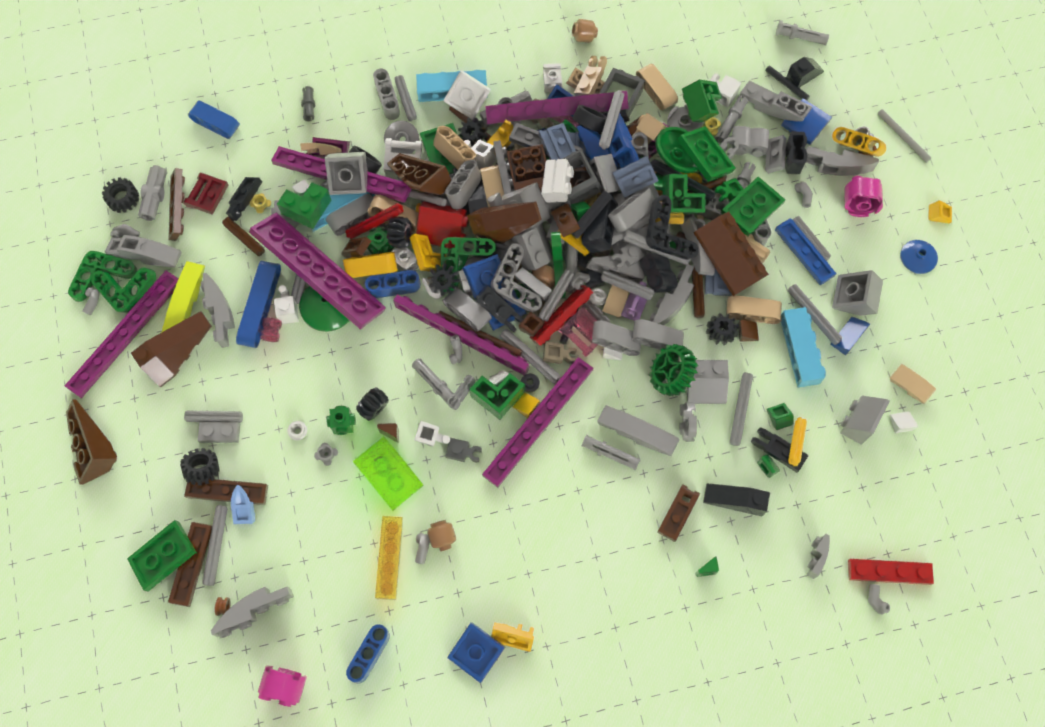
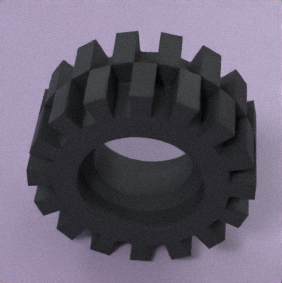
[102,177,139,213]
[180,448,220,485]

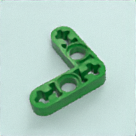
[551,231,566,299]
[440,237,496,292]
[68,251,137,302]
[91,267,156,313]

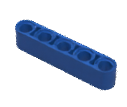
[236,261,281,348]

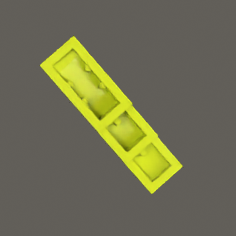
[161,261,205,333]

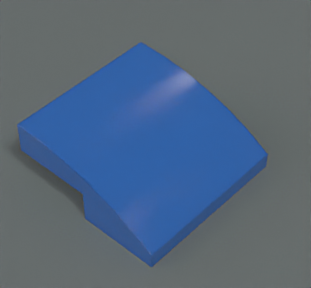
[781,98,832,145]

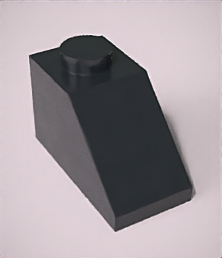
[786,57,824,88]

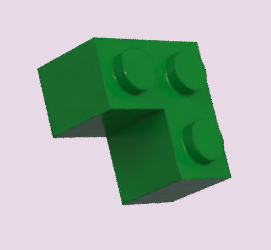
[682,79,722,123]
[663,174,705,214]
[277,182,332,229]
[469,373,525,420]

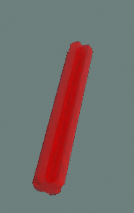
[345,203,404,239]

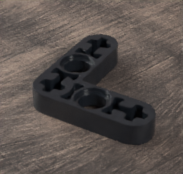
[646,195,699,260]

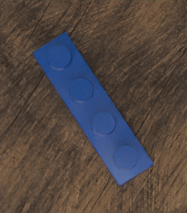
[775,218,837,286]

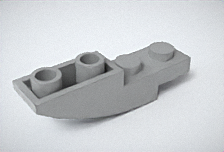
[740,80,812,121]
[806,146,879,176]
[679,214,715,276]
[105,235,182,268]
[649,264,694,325]
[201,273,235,348]
[211,587,294,638]

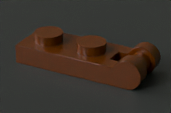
[657,484,700,542]

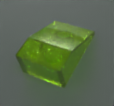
[353,436,424,511]

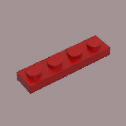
[529,285,594,346]
[848,559,934,585]

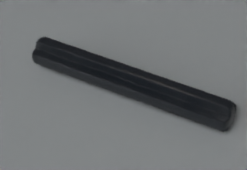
[650,159,716,201]

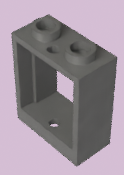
[600,68,645,117]
[562,149,603,208]

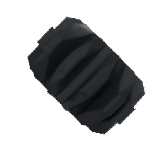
[458,117,488,147]
[387,216,413,248]
[427,263,460,296]
[706,313,739,346]
[356,387,389,421]

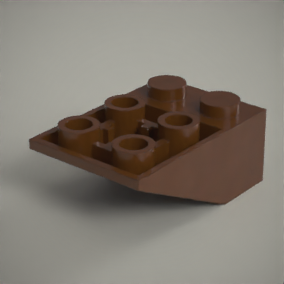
[507,144,546,199]

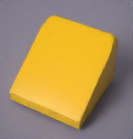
[928,200,952,223]
[513,392,540,419]

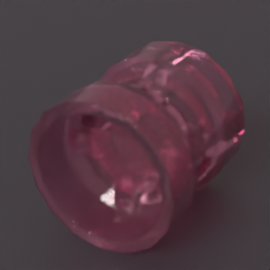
[260,318,282,342]

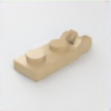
[574,56,607,96]

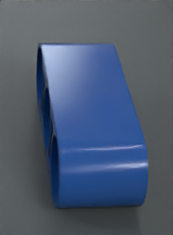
[187,100,240,139]
[365,270,421,298]
[346,624,390,684]

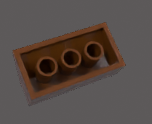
[693,212,769,296]

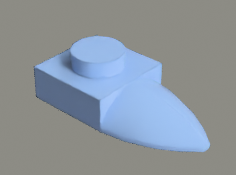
[231,485,256,524]

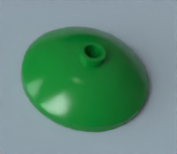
[655,127,699,173]
[299,286,350,332]

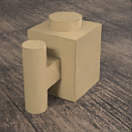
[636,113,667,141]

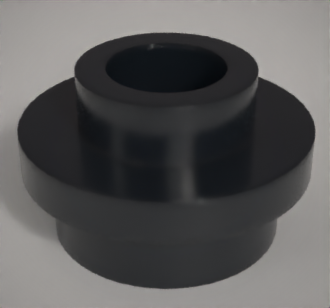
[521,373,540,392]

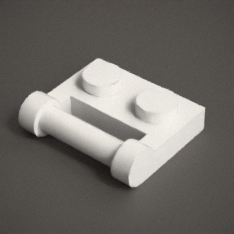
[383,138,422,172]

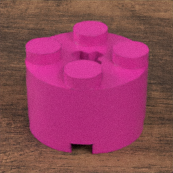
[844,176,883,217]
[258,665,307,707]

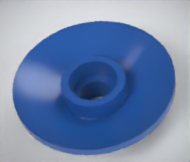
[900,240,938,274]

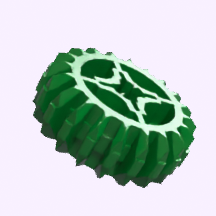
[648,344,699,396]

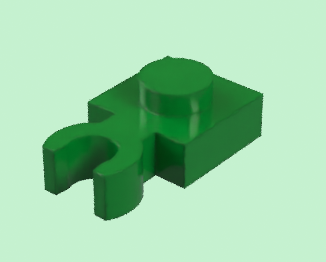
[714,178,744,202]

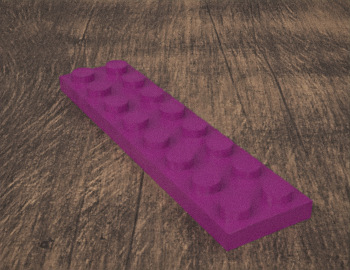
[249,212,386,330]

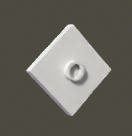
[443,70,491,120]

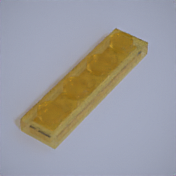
[375,516,403,600]

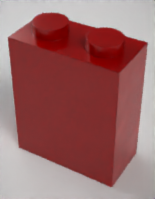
[416,201,469,249]

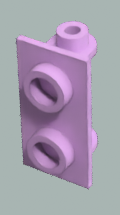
[621,281,647,321]

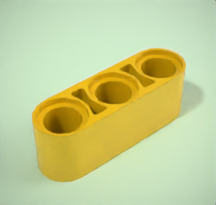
[832,127,887,157]
[343,252,398,278]

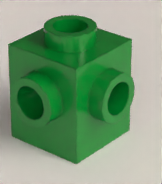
[367,227,394,254]
[326,405,356,435]

